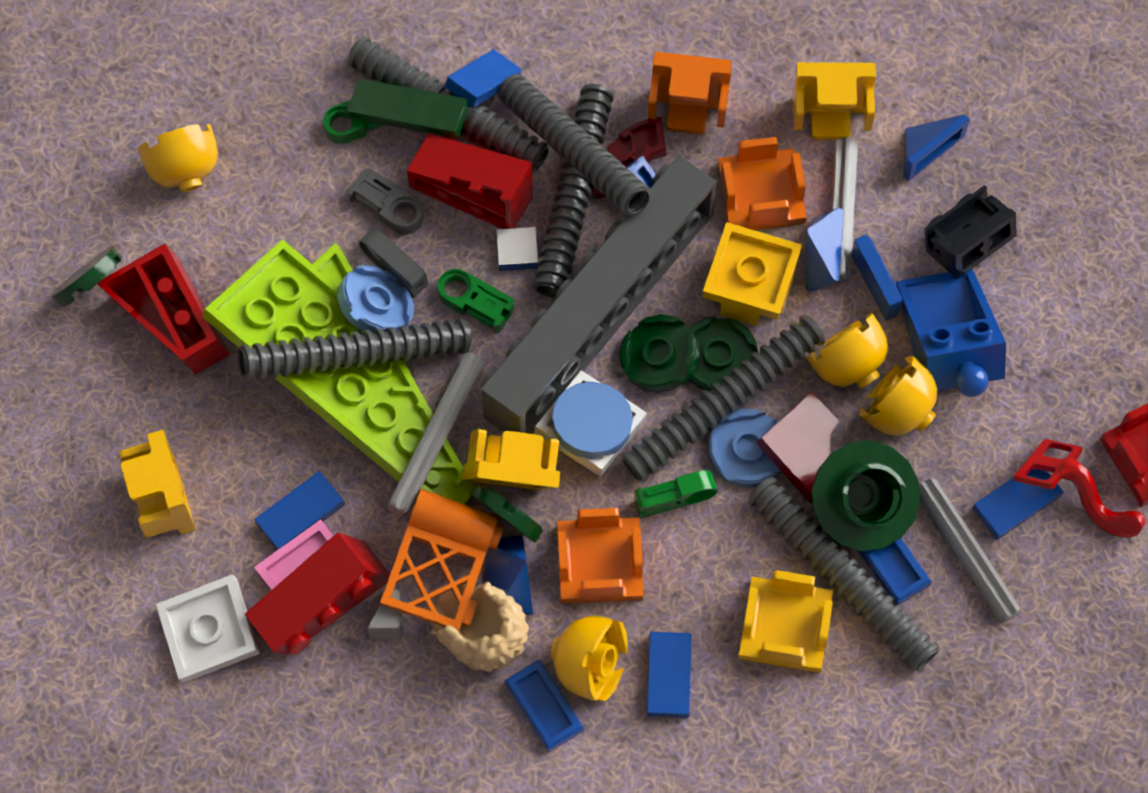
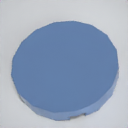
[337,265,414,333]
[551,382,633,459]
[709,409,782,488]

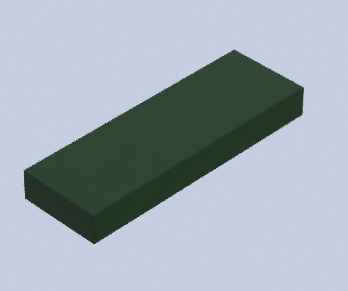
[347,78,470,139]

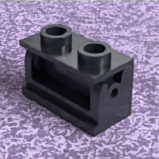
[924,185,1017,279]

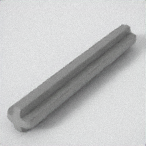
[831,137,858,282]
[919,478,1020,622]

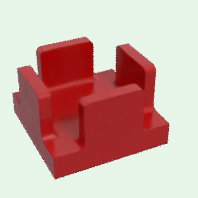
[1100,403,1148,507]

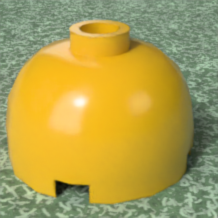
[137,124,218,193]
[806,313,888,389]
[859,356,937,436]
[551,616,628,701]

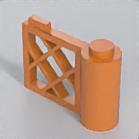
[380,489,504,631]

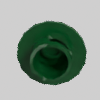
[811,440,920,551]

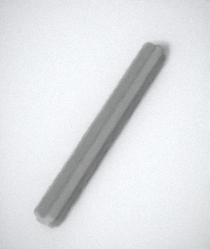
[387,352,484,517]

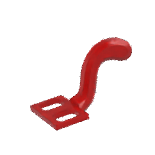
[1014,439,1146,538]

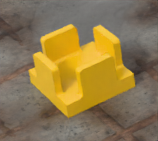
[792,62,876,140]
[702,222,802,326]
[119,429,196,538]
[461,429,560,491]
[738,570,833,673]

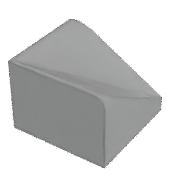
[367,587,403,640]

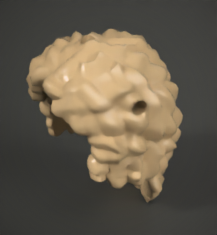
[429,581,529,672]

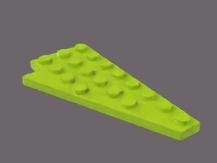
[202,239,474,504]

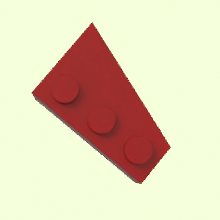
[407,133,533,229]
[97,243,230,374]
[245,532,390,655]

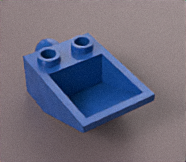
[896,268,1006,397]

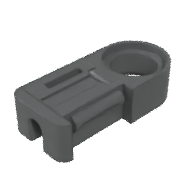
[348,168,423,234]
[358,228,428,298]

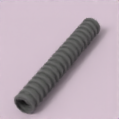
[348,36,549,173]
[498,74,652,216]
[532,84,614,298]
[621,315,825,482]
[237,318,472,381]
[748,477,939,672]

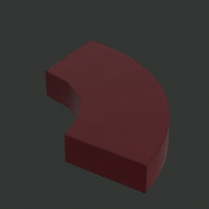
[594,117,667,199]

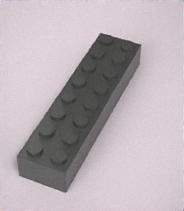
[480,155,717,434]

